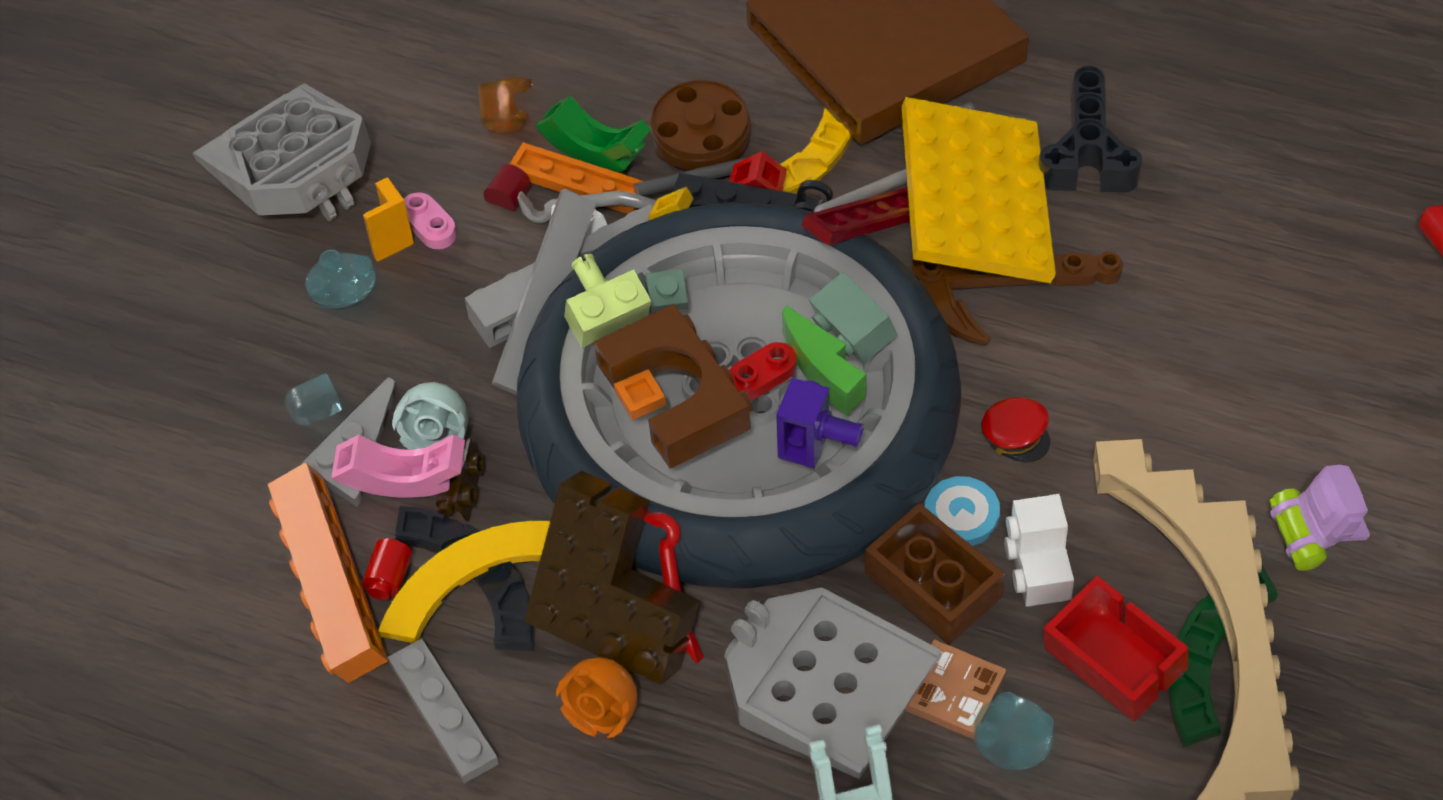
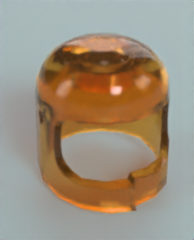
[478,77,532,134]

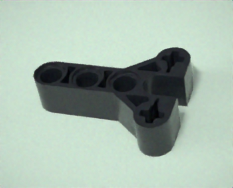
[1039,66,1142,193]

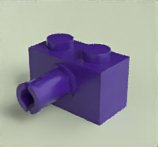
[776,378,864,468]

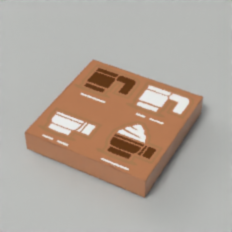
[905,639,1007,740]

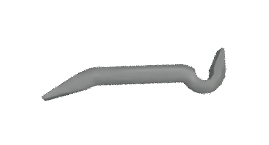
[518,191,656,224]

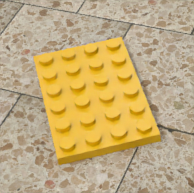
[902,97,1056,283]

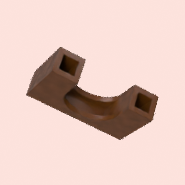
[594,303,753,469]

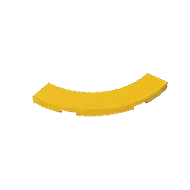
[780,107,852,194]
[378,521,550,643]

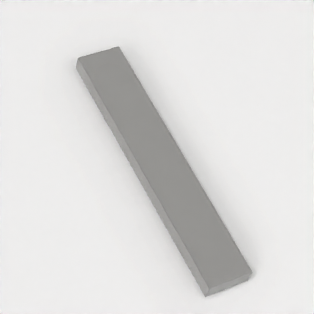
[492,188,596,395]

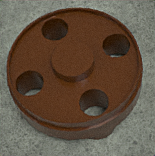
[650,80,751,170]

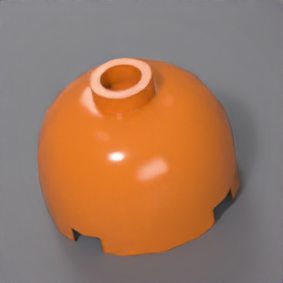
[556,657,638,738]

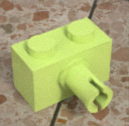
[564,253,651,348]

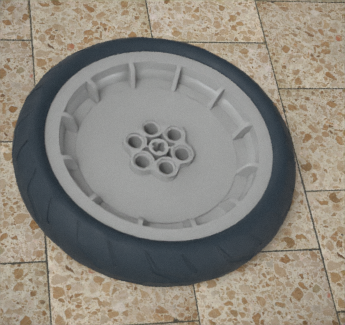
[517,202,961,588]

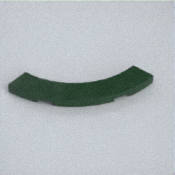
[1168,565,1278,748]

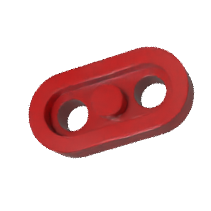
[729,342,797,400]

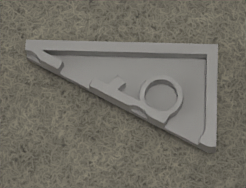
[302,377,396,507]

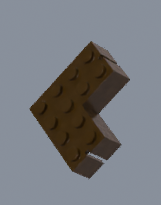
[524,471,700,685]

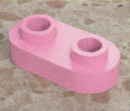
[404,192,457,249]

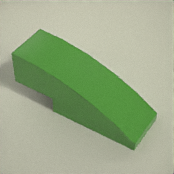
[782,306,866,415]

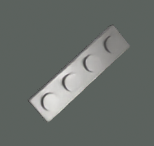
[387,639,499,784]

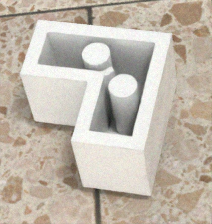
[1004,494,1074,607]

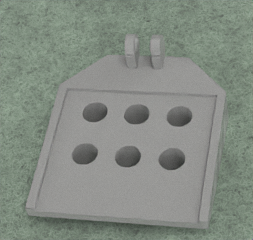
[193,83,371,221]
[724,587,942,779]

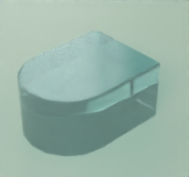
[284,373,342,425]

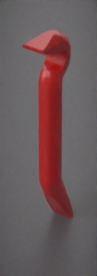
[644,512,704,663]

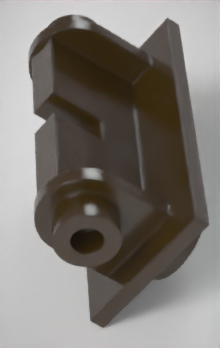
[436,438,484,522]

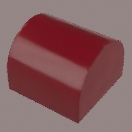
[484,164,531,212]

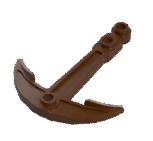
[912,251,1123,346]

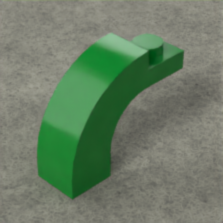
[535,96,651,172]

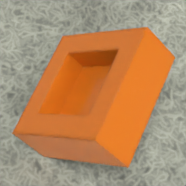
[614,369,666,420]

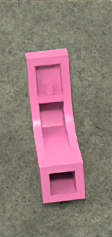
[331,434,465,498]

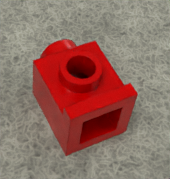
[729,151,787,191]

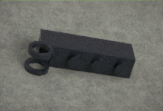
[673,173,833,212]

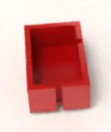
[1043,575,1188,722]

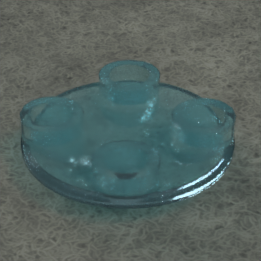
[305,249,376,308]
[973,692,1054,770]

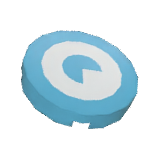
[925,476,1000,546]

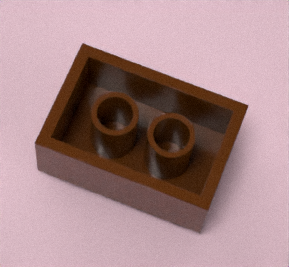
[865,503,1005,645]

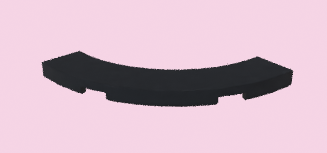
[394,506,535,651]

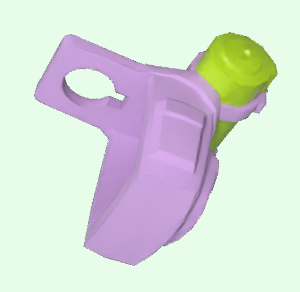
[1269,465,1370,571]

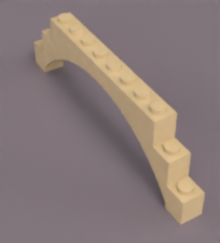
[1093,439,1299,800]

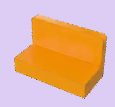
[363,177,414,261]

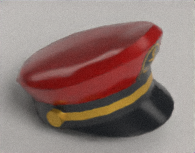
[982,397,1050,462]

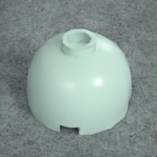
[392,382,469,450]

